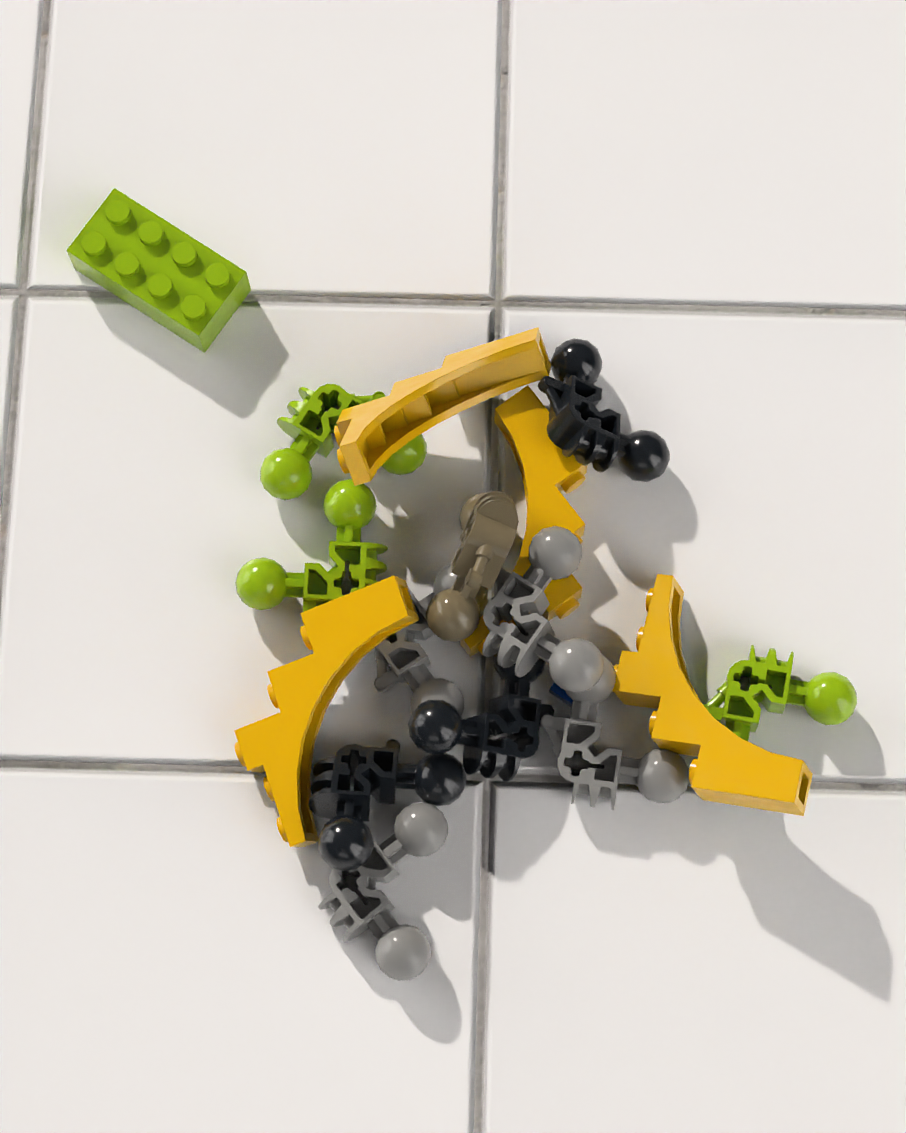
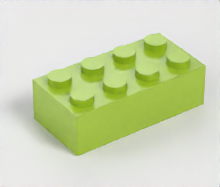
[66,188,251,353]

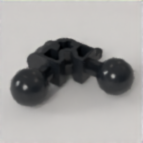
[538,338,670,482]
[408,632,554,782]
[308,739,467,871]

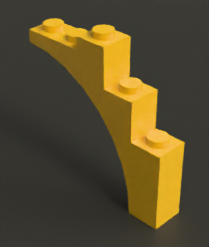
[334,327,551,486]
[460,385,588,658]
[613,574,813,816]
[234,575,419,847]

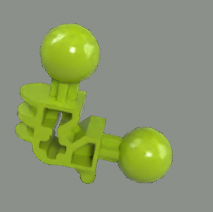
[260,384,427,501]
[235,479,388,624]
[703,645,857,742]

